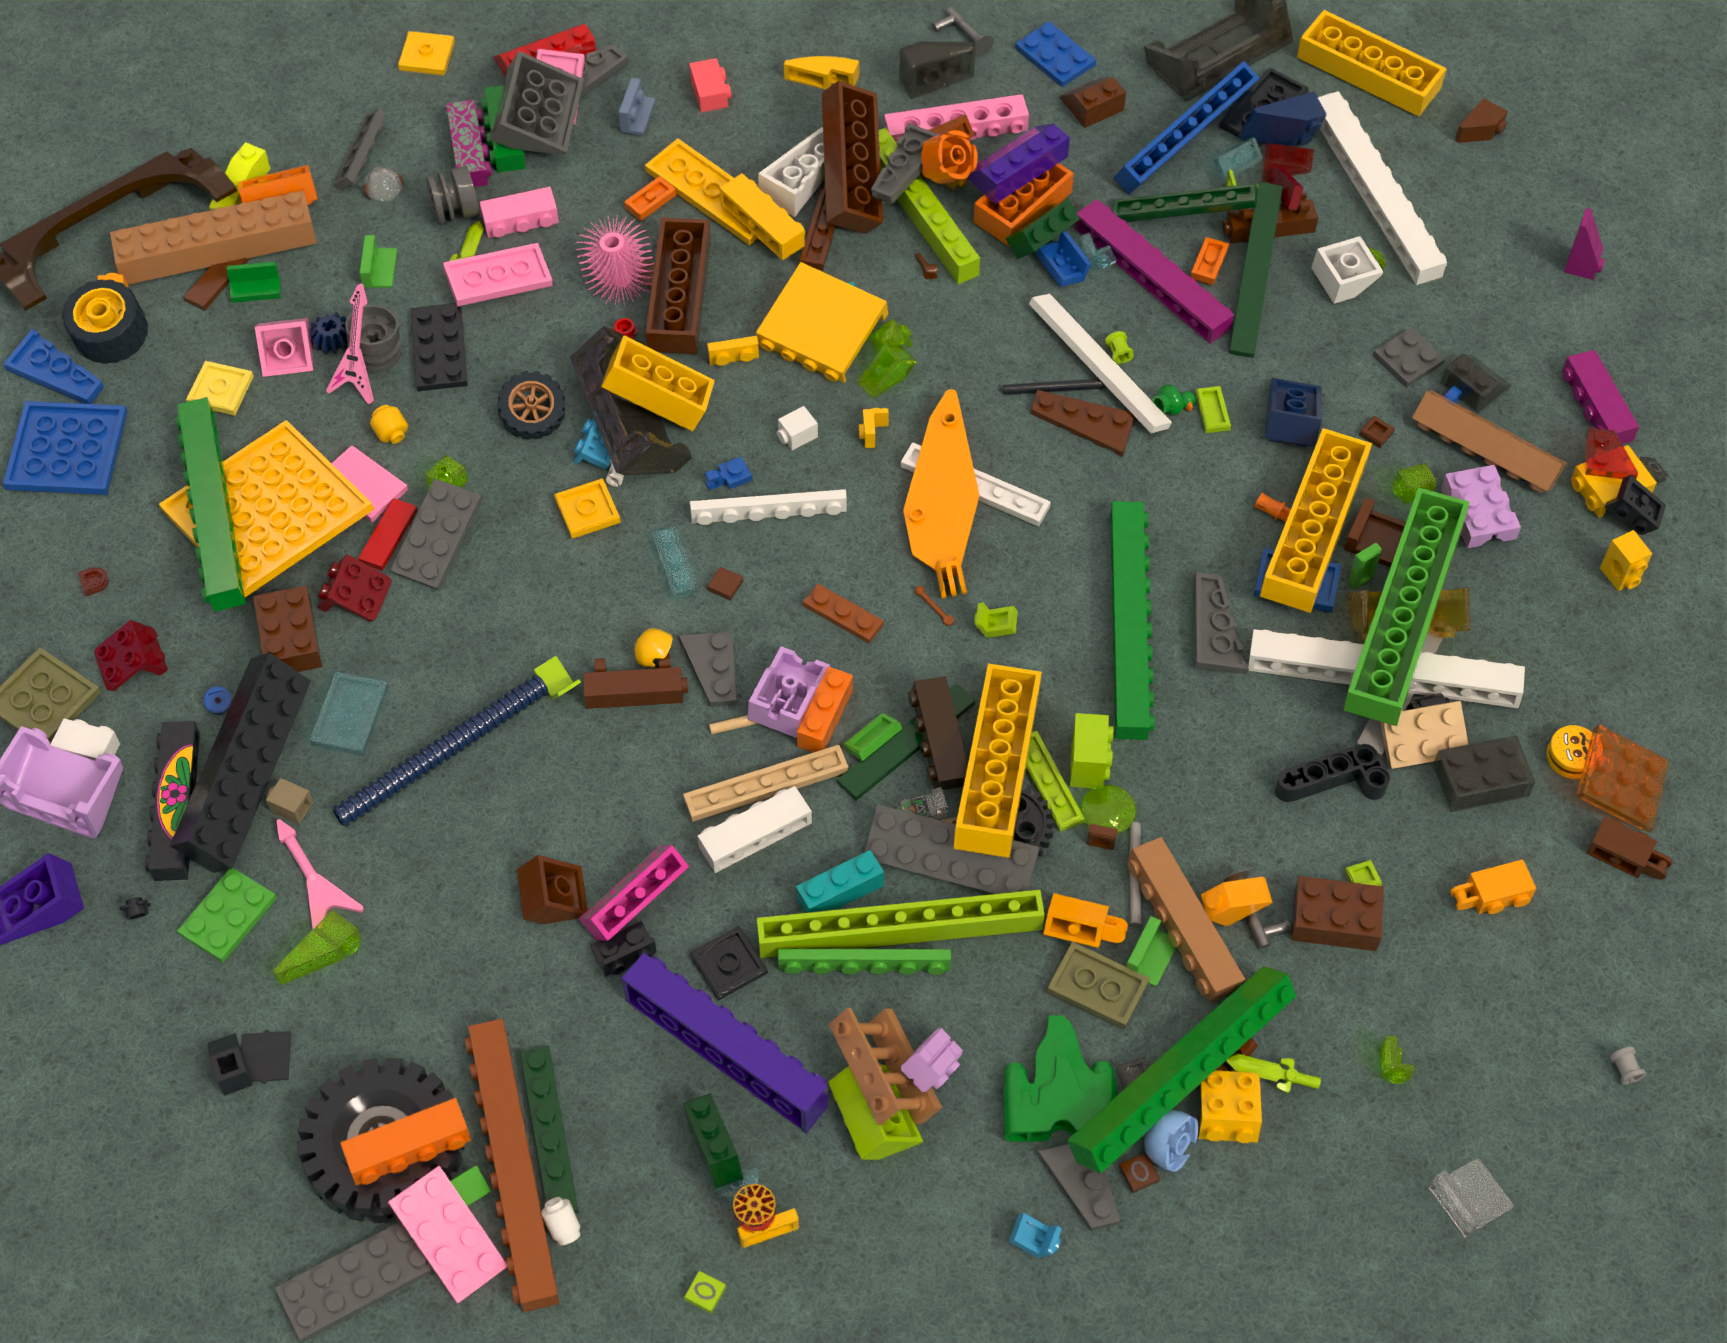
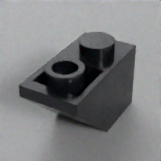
[207,1033,253,1096]

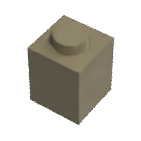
[266,778,314,824]

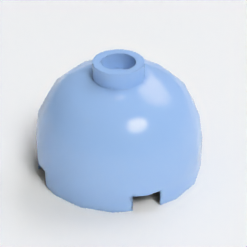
[1143,1110,1199,1172]

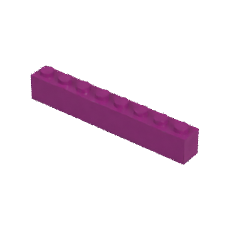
[1074,199,1234,344]

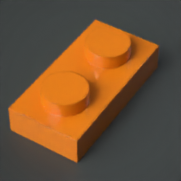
[624,176,676,221]
[1190,237,1229,285]

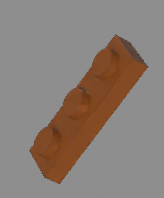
[803,584,884,644]

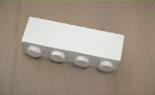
[698,786,812,873]

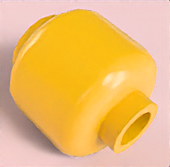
[370,405,408,444]

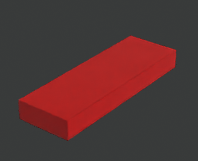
[358,498,418,571]

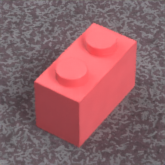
[689,58,731,112]

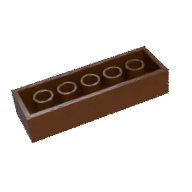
[822,80,883,234]
[646,217,711,354]

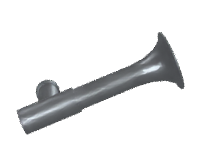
[932,7,994,56]
[1223,870,1291,949]

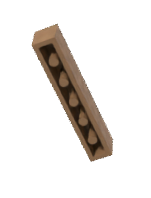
[1412,390,1567,493]
[1127,837,1245,1003]

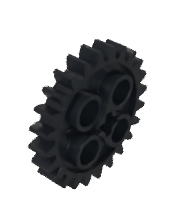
[1014,786,1054,857]

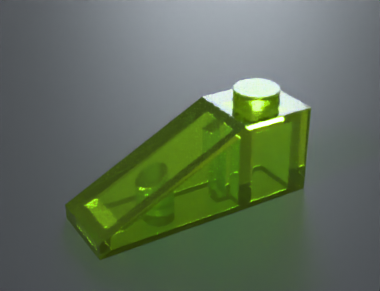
[273,909,362,985]

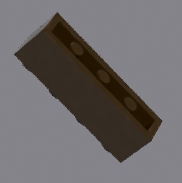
[908,676,968,791]

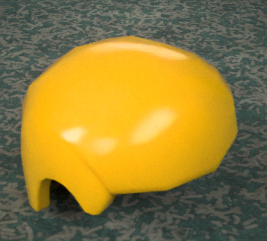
[634,628,673,667]

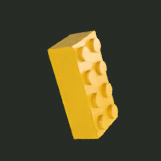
[601,336,715,431]

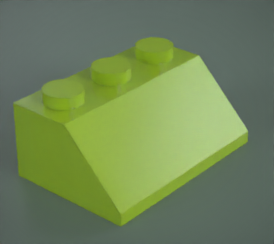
[828,1065,923,1160]

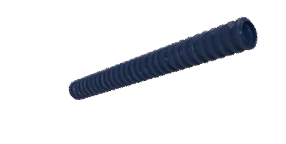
[333,675,548,827]

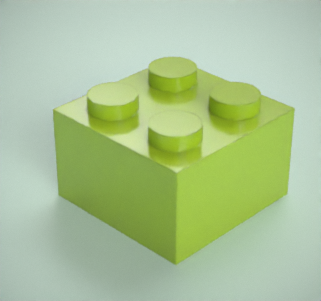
[1070,713,1113,789]

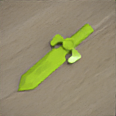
[450,220,484,261]
[1226,1054,1321,1093]

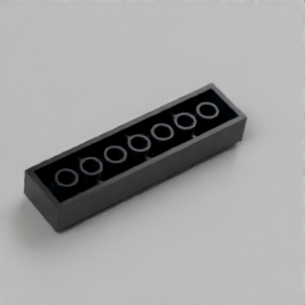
[169,652,311,873]

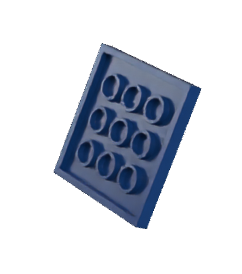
[3,401,128,495]

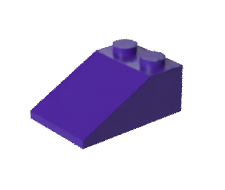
[0,853,84,945]

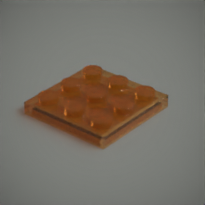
[1576,724,1669,832]

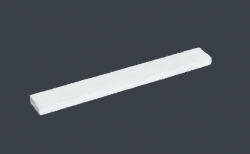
[1029,294,1172,433]

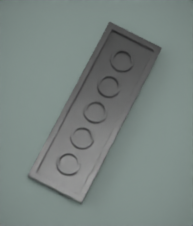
[865,804,1040,894]
[275,1222,435,1343]

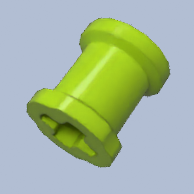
[1105,331,1134,364]

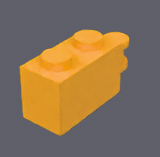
[1450,860,1536,914]
[1044,893,1128,948]

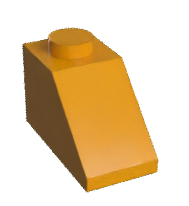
[1201,877,1272,926]

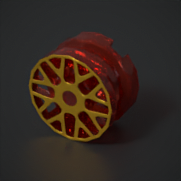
[733,1184,776,1233]

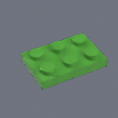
[177,868,277,963]

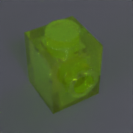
[425,455,468,490]
[1393,462,1437,504]

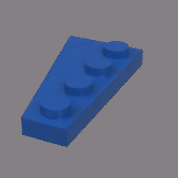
[4,328,104,404]

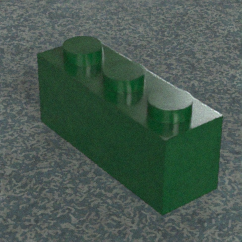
[1005,198,1080,260]
[683,1093,744,1189]

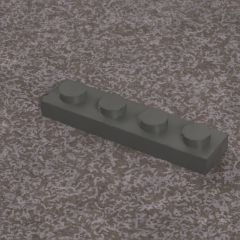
[333,108,386,190]

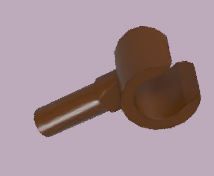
[915,253,938,280]

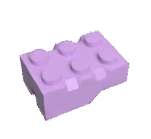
[1440,465,1521,548]
[748,646,830,738]

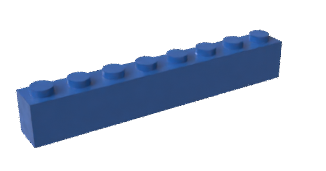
[1113,61,1260,195]

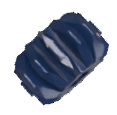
[309,312,348,354]

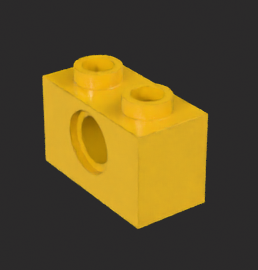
[1600,530,1652,591]

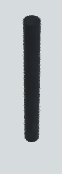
[1003,379,1104,395]

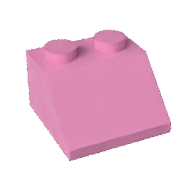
[255,318,313,377]

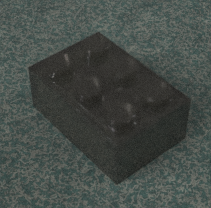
[1433,735,1535,812]

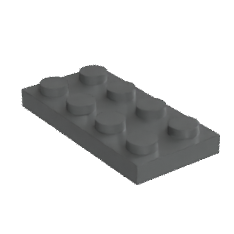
[390,478,483,591]

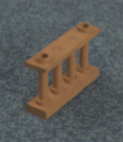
[829,1008,942,1125]

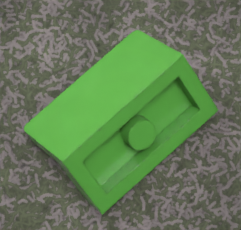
[360,235,397,288]
[1127,916,1176,987]

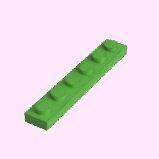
[778,949,951,975]

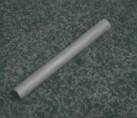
[1130,822,1141,927]

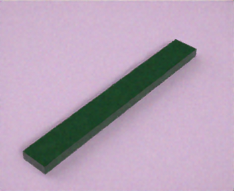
[1229,182,1283,358]

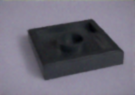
[690,926,768,1001]

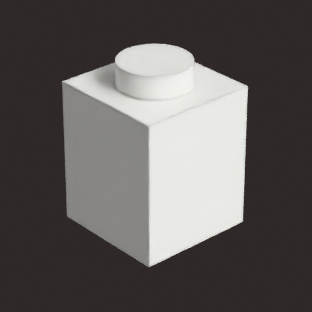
[777,406,818,450]

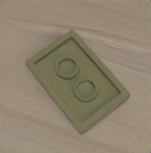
[1047,942,1150,1030]

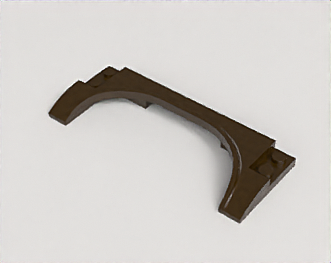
[0,148,238,311]

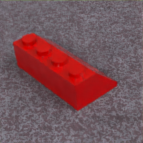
[493,24,596,78]

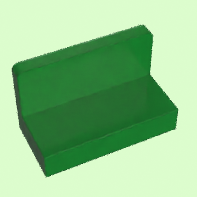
[226,262,281,303]

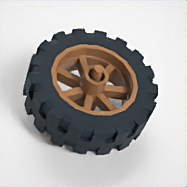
[497,371,565,440]

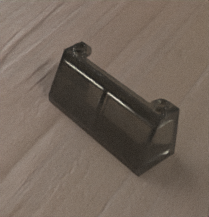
[1144,0,1293,101]
[570,326,692,475]

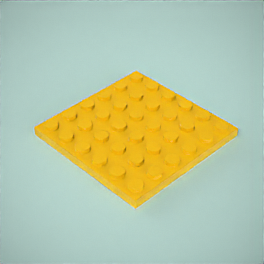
[159,420,375,597]

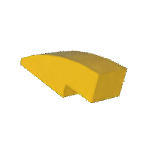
[784,56,859,89]

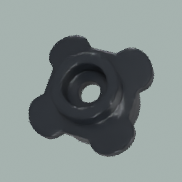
[119,897,151,920]

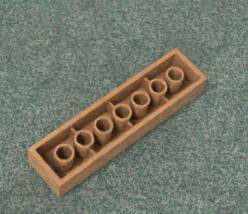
[110,190,317,285]

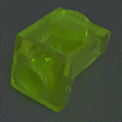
[870,319,914,357]

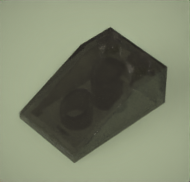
[899,41,976,99]

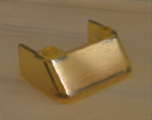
[1348,587,1471,640]

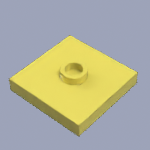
[186,361,254,416]

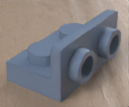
[619,78,655,136]

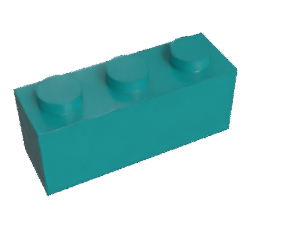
[796,850,884,913]

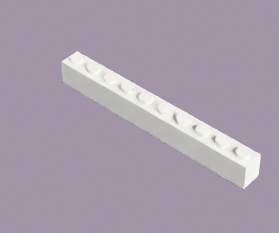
[1318,91,1447,285]
[1248,629,1525,708]

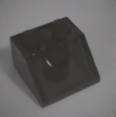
[1440,353,1511,414]

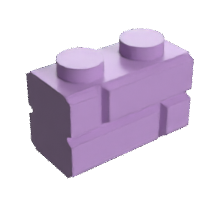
[901,1028,963,1092]

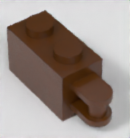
[1586,817,1672,880]

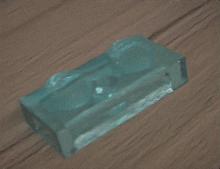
[1213,138,1263,180]

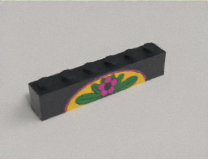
[145,721,200,881]

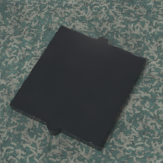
[242,1030,291,1084]

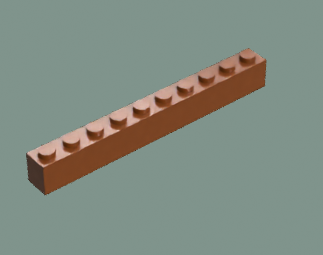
[465,1018,560,1312]

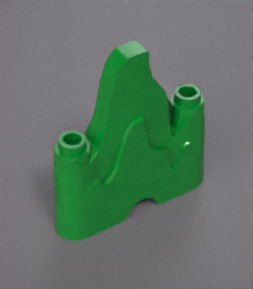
[1003,1015,1117,1142]

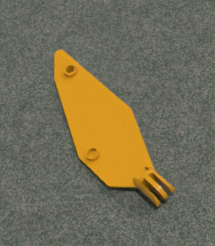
[903,389,980,599]

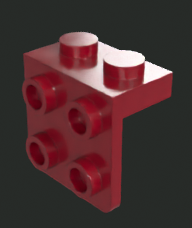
[317,554,391,622]
[94,620,168,691]

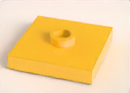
[398,31,455,75]
[554,478,621,539]

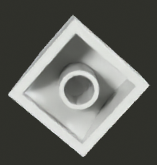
[1311,236,1383,304]

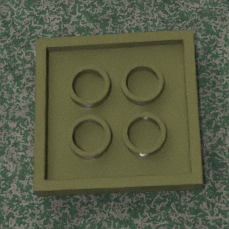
[0,647,102,744]

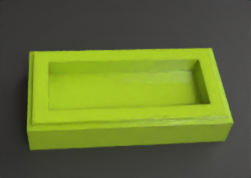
[1195,386,1231,433]

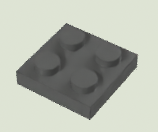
[1373,328,1445,388]

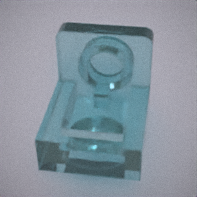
[1079,233,1117,271]

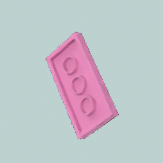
[443,243,552,306]
[387,1166,508,1303]

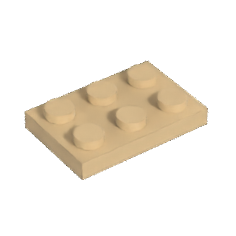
[1380,701,1470,769]

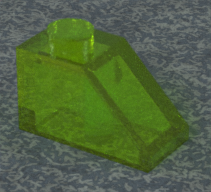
[857,343,917,398]

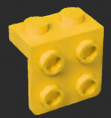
[1198,1071,1262,1143]

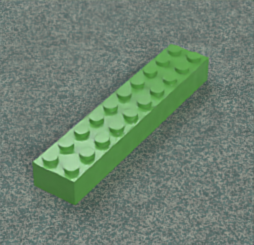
[1344,487,1470,726]

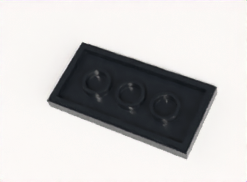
[1219,67,1309,149]

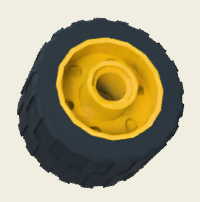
[62,279,148,364]

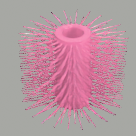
[576,215,655,305]

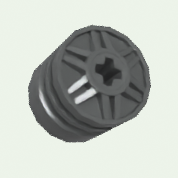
[426,166,480,225]
[345,305,401,373]

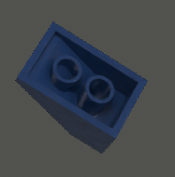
[1238,92,1327,147]
[1265,378,1322,447]

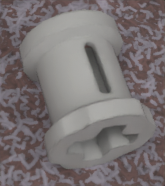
[1609,1047,1647,1085]

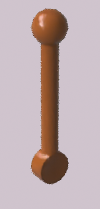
[914,586,954,626]

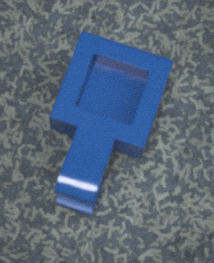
[705,457,752,491]

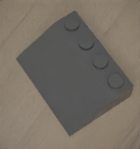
[490,51,584,155]

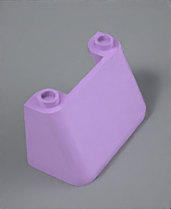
[0,726,123,838]

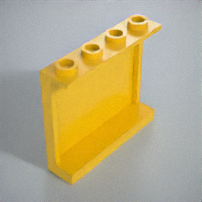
[756,262,889,383]

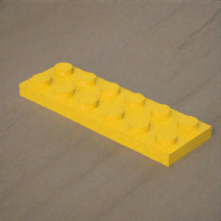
[645,139,758,246]

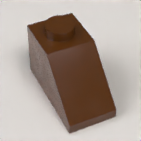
[1455,98,1508,143]

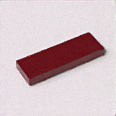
[1269,165,1303,210]

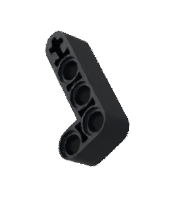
[1275,744,1390,802]

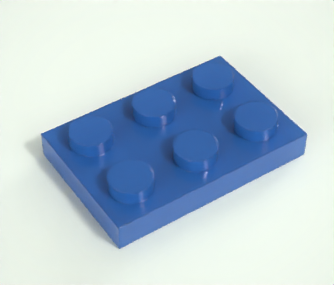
[1015,21,1096,87]
[1254,548,1341,613]

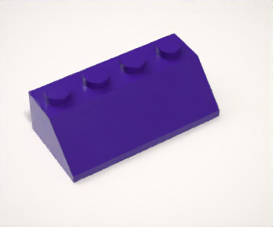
[967,123,1070,204]

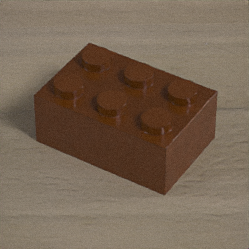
[253,585,323,672]
[1291,876,1384,951]

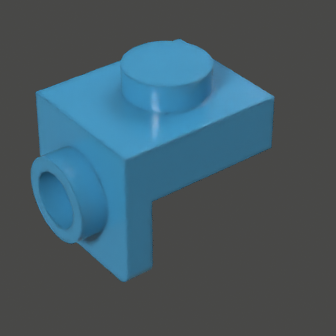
[1008,1213,1062,1258]

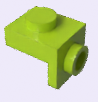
[974,602,1018,638]

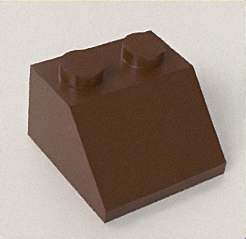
[1060,77,1126,128]
[517,855,588,924]

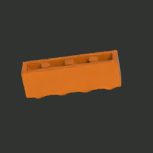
[340,1098,471,1186]

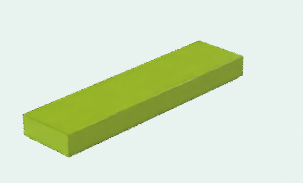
[1026,731,1085,832]

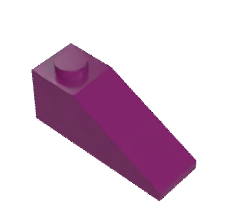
[1564,208,1605,280]

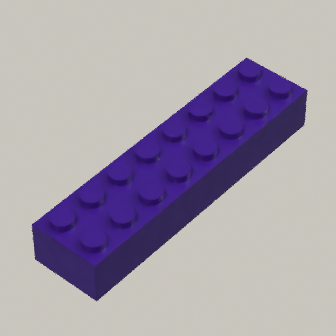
[622,953,828,1134]

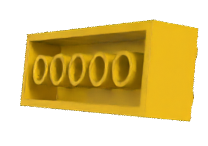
[1297,10,1447,117]

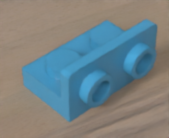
[573,412,624,470]

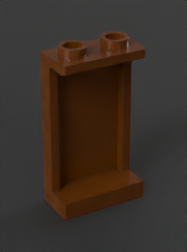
[1344,498,1406,567]

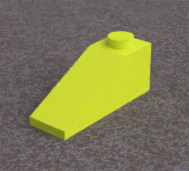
[209,142,270,210]

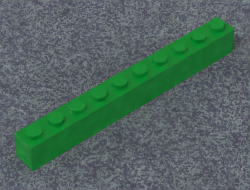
[175,397,246,612]
[1110,501,1155,740]
[1067,966,1296,1174]

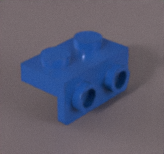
[1035,231,1091,287]

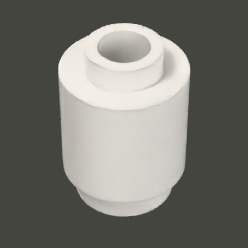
[541,1197,580,1245]

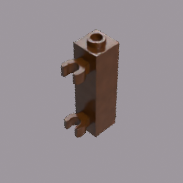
[1222,193,1318,243]
[583,654,688,709]

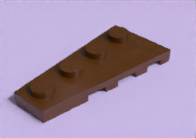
[1031,390,1135,457]

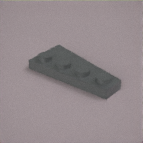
[871,123,940,204]
[1193,572,1249,673]

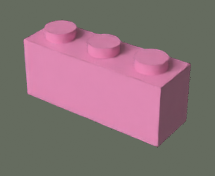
[479,187,559,238]

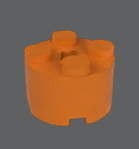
[921,130,978,184]

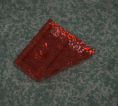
[1262,143,1314,183]
[1585,427,1638,479]

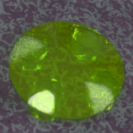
[1081,785,1136,834]

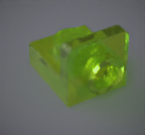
[1380,1035,1415,1084]

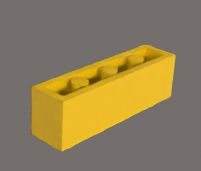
[720,174,805,261]

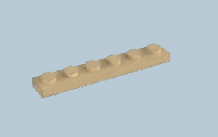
[683,745,848,822]

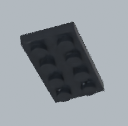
[411,303,468,391]

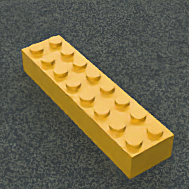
[1260,428,1372,613]
[953,664,1042,858]

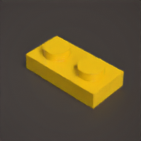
[707,336,759,366]

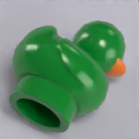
[1152,384,1196,415]

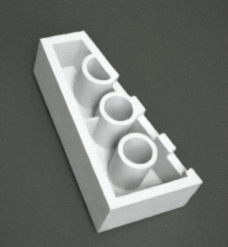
[758,127,825,217]

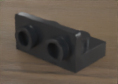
[1605,475,1666,535]
[590,921,657,977]

